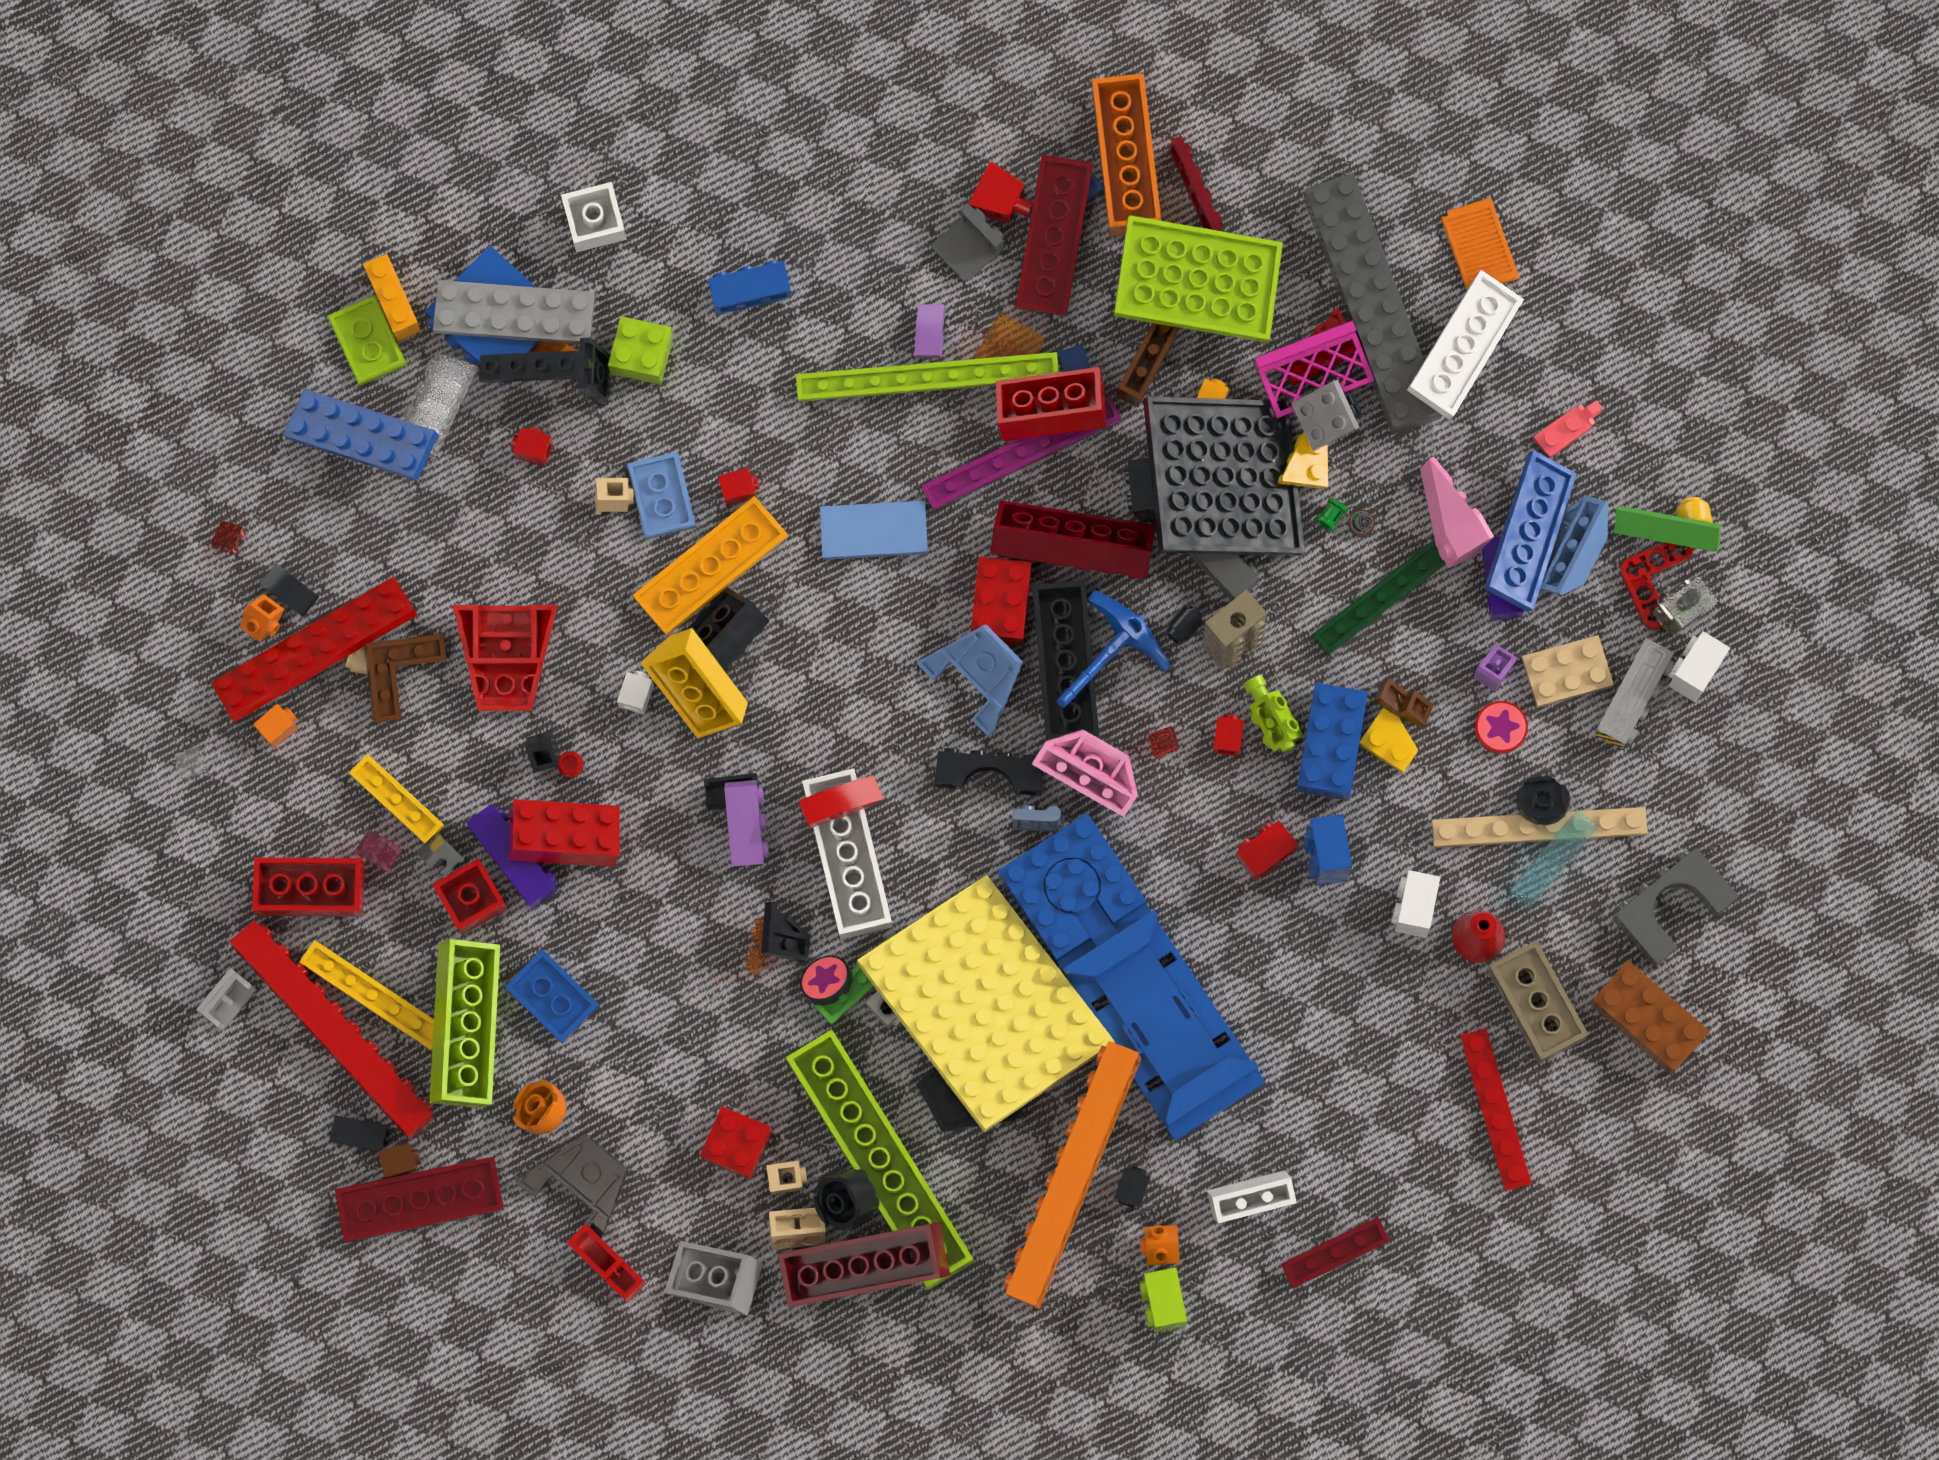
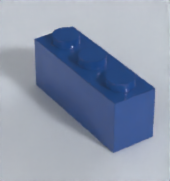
[708,260,792,316]

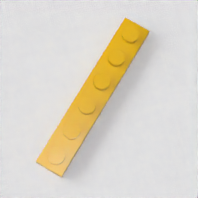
[299,940,434,1051]

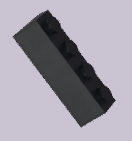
[687,587,770,672]

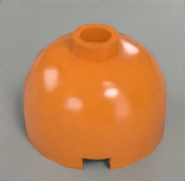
[513,1079,567,1135]

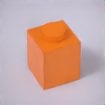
[253,703,298,749]

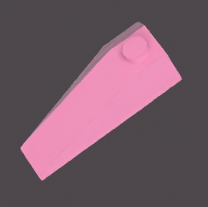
[1420,457,1494,568]

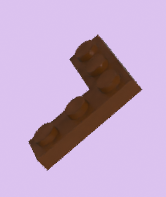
[364,634,446,723]

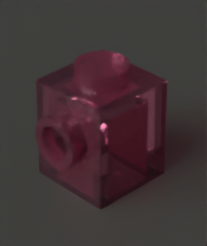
[354,830,402,872]

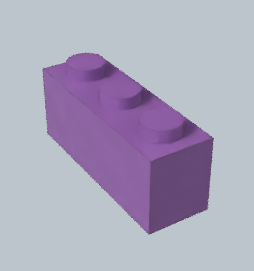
[724,780,769,866]

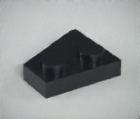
[761,902,810,962]

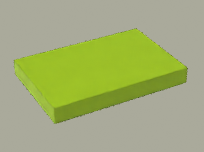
[327,295,407,387]

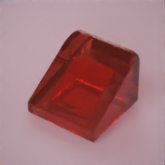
[211,520,246,554]
[1148,726,1179,758]

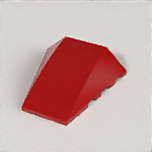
[452,605,558,711]

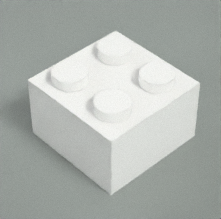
[561,182,627,252]
[1668,631,1730,703]
[1391,870,1440,938]

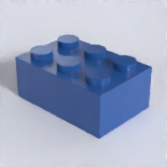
[1303,814,1352,886]

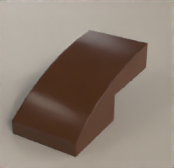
[1374,678,1434,727]

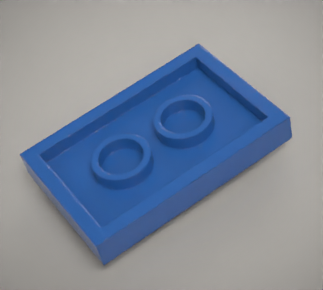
[505,949,600,1044]

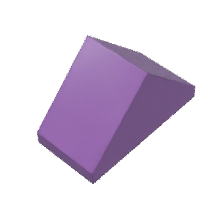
[1473,644,1518,692]

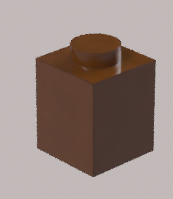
[378,1143,421,1179]

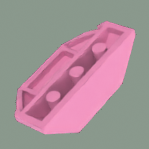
[1032,730,1138,817]

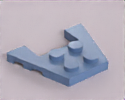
[917,625,1023,736]

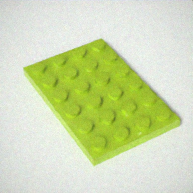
[1113,215,1283,343]

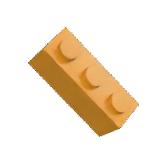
[363,254,421,341]

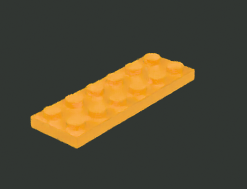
[633,496,788,636]

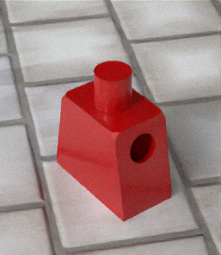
[969,162,1033,223]

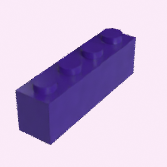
[466,803,557,910]

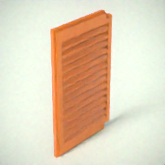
[1441,198,1520,290]

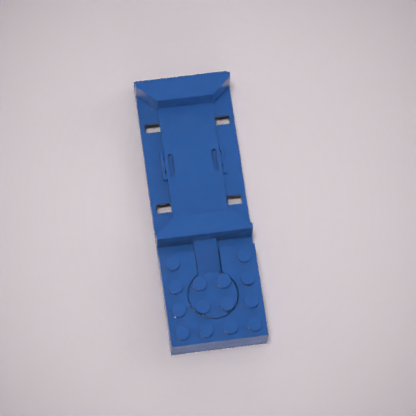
[998,813,1265,1142]

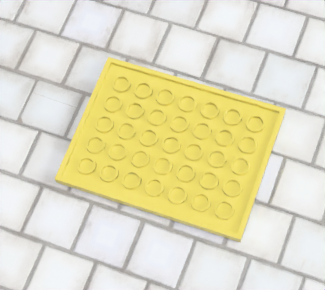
[857,875,1115,1132]

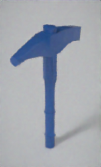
[1057,590,1171,707]

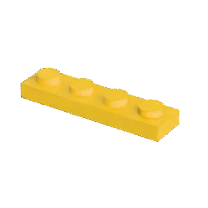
[349,754,445,845]

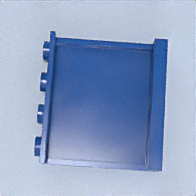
[425,245,541,387]

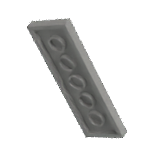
[433,280,595,344]

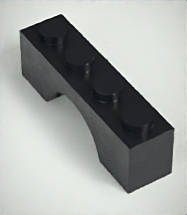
[935,748,1043,797]

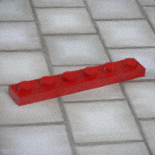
[1460,1028,1532,1192]

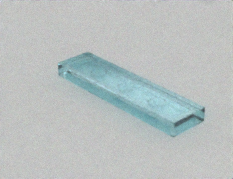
[1508,810,1598,909]

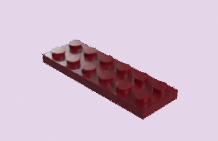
[1015,155,1093,317]
[335,1156,505,1243]

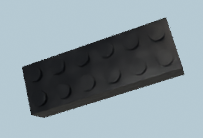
[1032,581,1099,741]

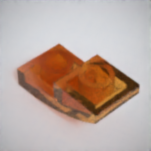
[745,918,766,978]

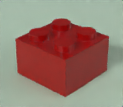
[432,858,508,935]
[700,1106,773,1180]

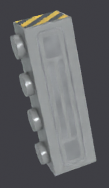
[1594,638,1675,749]

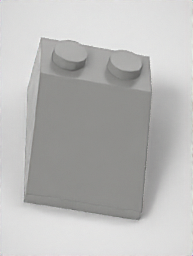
[664,1241,763,1316]

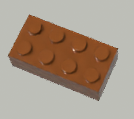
[1589,960,1710,1076]

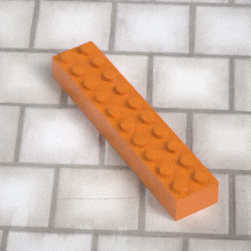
[1003,1041,1141,1309]

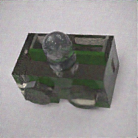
[1652,576,1718,637]

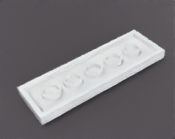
[1407,270,1524,420]

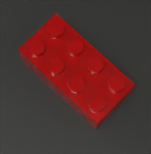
[996,367,1107,442]
[508,799,620,867]
[252,858,365,917]

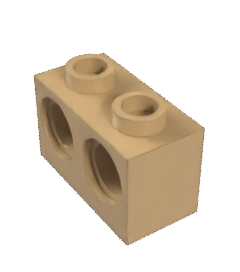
[769,1208,826,1250]

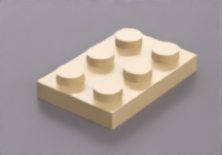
[1521,635,1614,708]

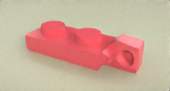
[1533,400,1603,459]

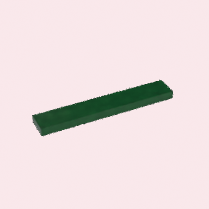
[1311,539,1446,657]

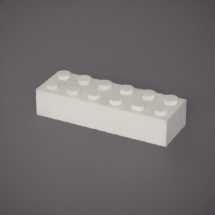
[802,769,893,940]

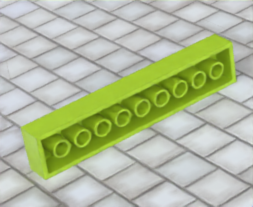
[786,1030,974,1291]

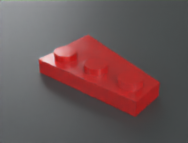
[1281,307,1356,387]

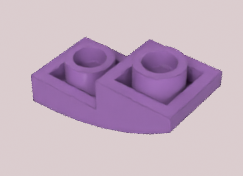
[915,304,946,358]

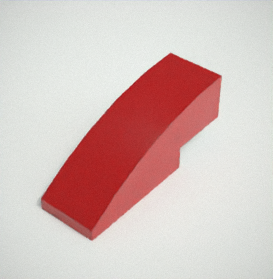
[798,775,884,829]
[567,1223,646,1303]

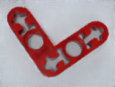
[1620,543,1693,631]

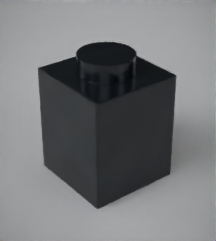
[525,730,560,773]
[1114,1166,1151,1210]

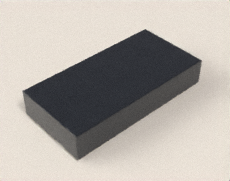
[329,1115,388,1152]

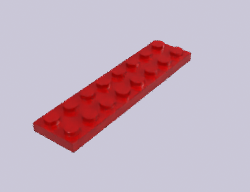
[211,576,417,723]

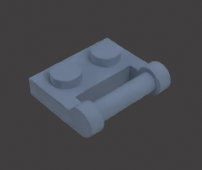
[1012,805,1061,832]

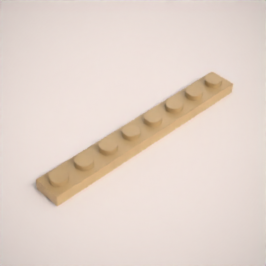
[1432,807,1648,848]

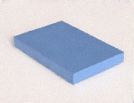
[627,451,696,540]

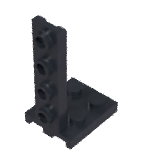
[479,337,611,406]

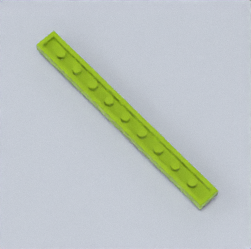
[796,352,1059,402]

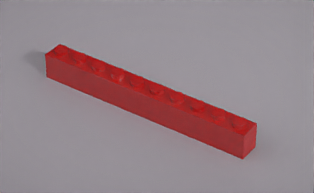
[230,920,434,1141]

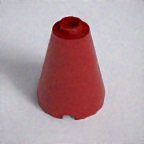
[1452,910,1505,963]

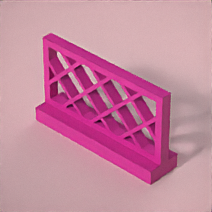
[1253,321,1375,419]

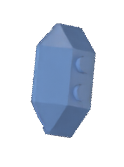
[1540,495,1608,595]

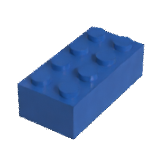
[1296,682,1368,801]

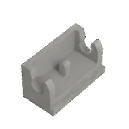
[196,968,257,1032]

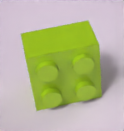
[608,316,674,385]
[1139,1267,1187,1333]

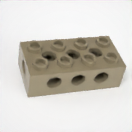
[1202,590,1267,670]
[1487,940,1589,1064]

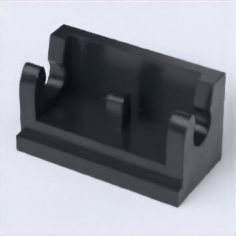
[704,773,761,811]

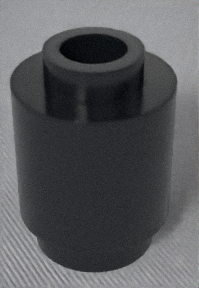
[1165,605,1203,645]

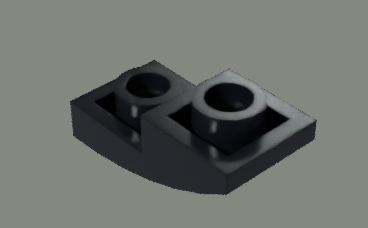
[260,563,319,617]

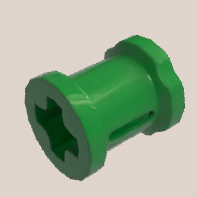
[1314,497,1348,533]

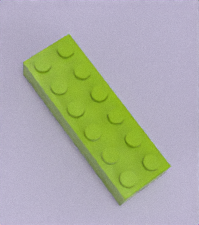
[429,939,500,1108]

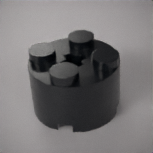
[814,1169,879,1230]

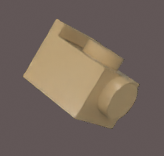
[595,478,633,515]
[766,1161,808,1195]

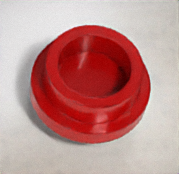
[557,751,584,778]

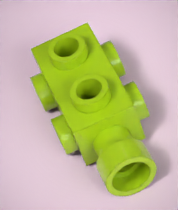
[1243,675,1304,753]

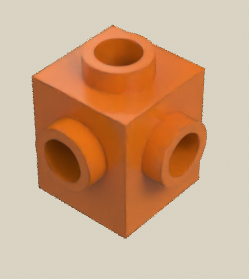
[239,594,284,642]
[1140,1225,1180,1265]

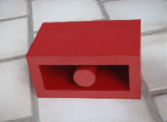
[1236,820,1299,882]

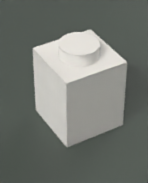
[617,671,654,715]

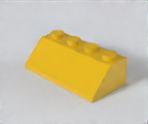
[641,628,748,738]

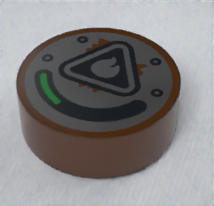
[1348,510,1375,537]

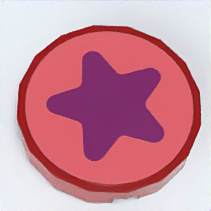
[1475,701,1528,754]

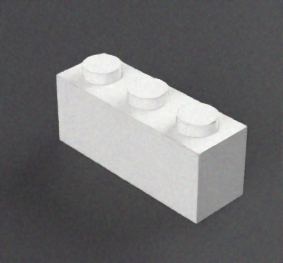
[1207,1170,1297,1223]

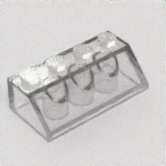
[403,354,478,462]

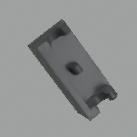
[417,833,465,874]

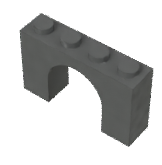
[1613,847,1739,968]

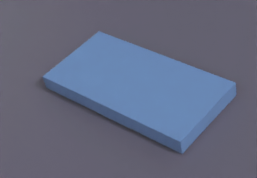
[820,501,928,560]

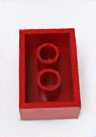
[970,557,1031,646]

